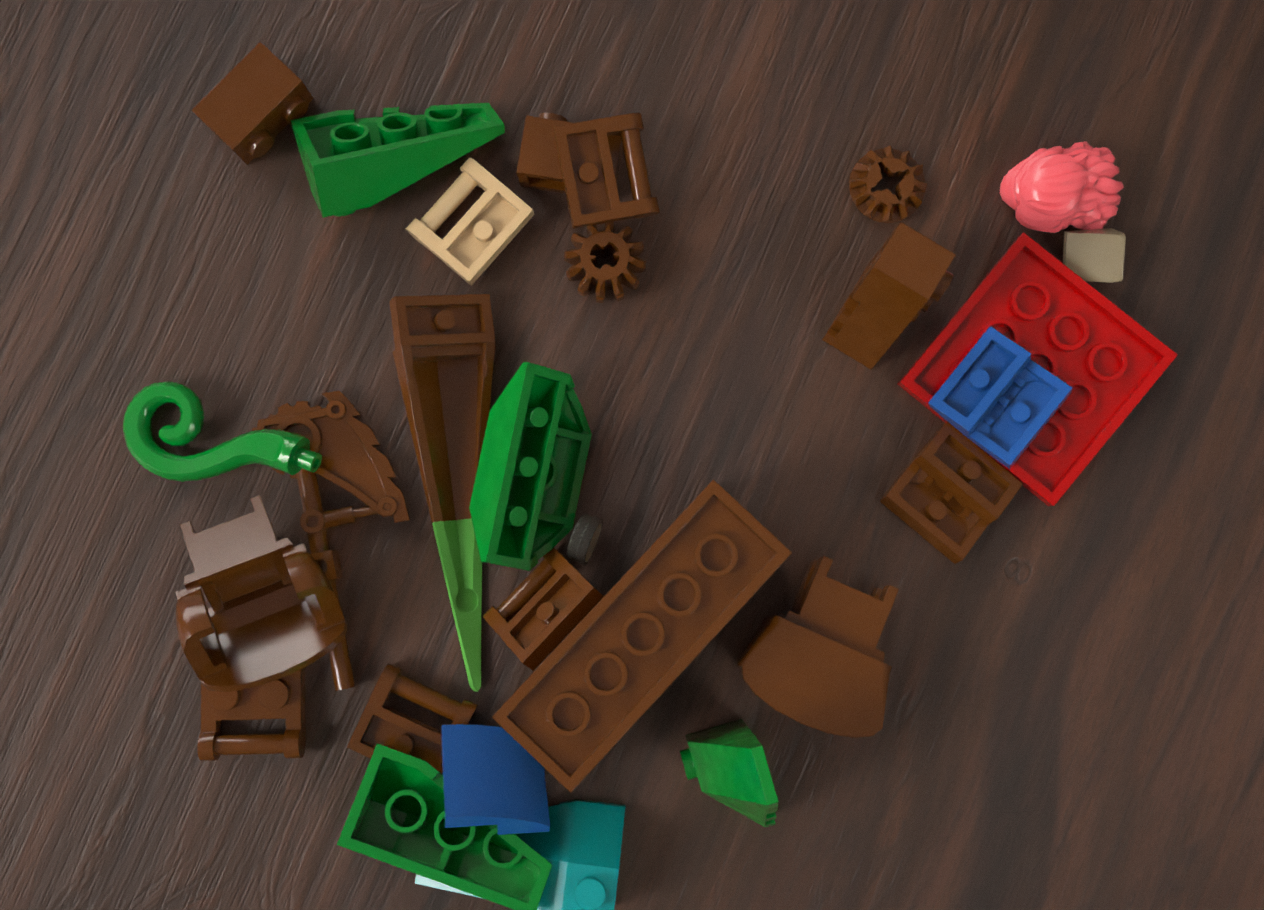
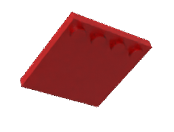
[897,232,1178,506]

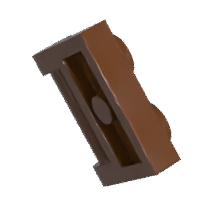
[554,113,660,229]
[483,547,604,671]
[347,663,478,775]
[197,667,306,761]

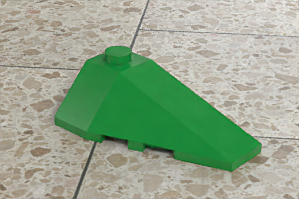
[291,103,505,218]
[680,719,779,828]
[337,743,552,910]

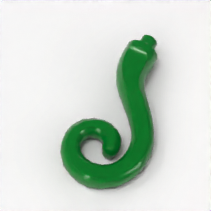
[123,381,322,482]

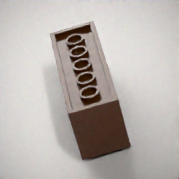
[492,479,792,793]

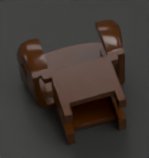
[175,495,347,692]
[736,556,899,738]

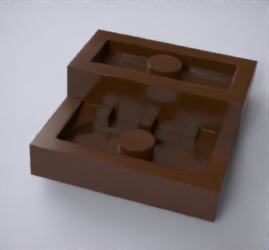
[880,422,1023,564]

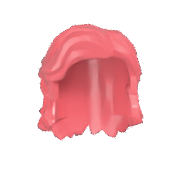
[1000,141,1124,233]

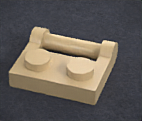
[406,157,535,286]

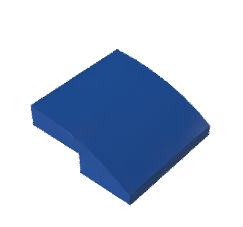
[928,326,1072,469]
[441,724,550,835]

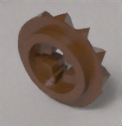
[849,145,928,223]

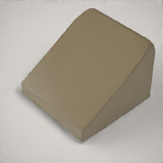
[1063,228,1126,283]

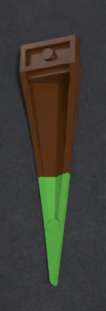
[389,294,496,692]

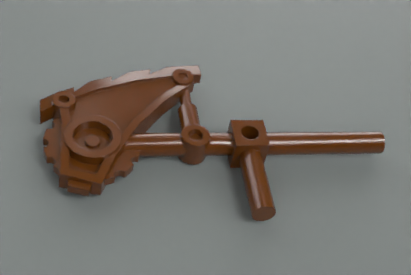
[252,391,410,691]

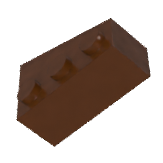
[822,222,956,369]

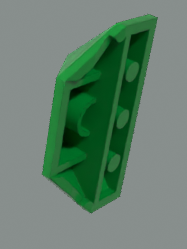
[469,362,592,571]

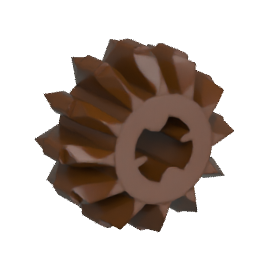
[564,222,646,303]

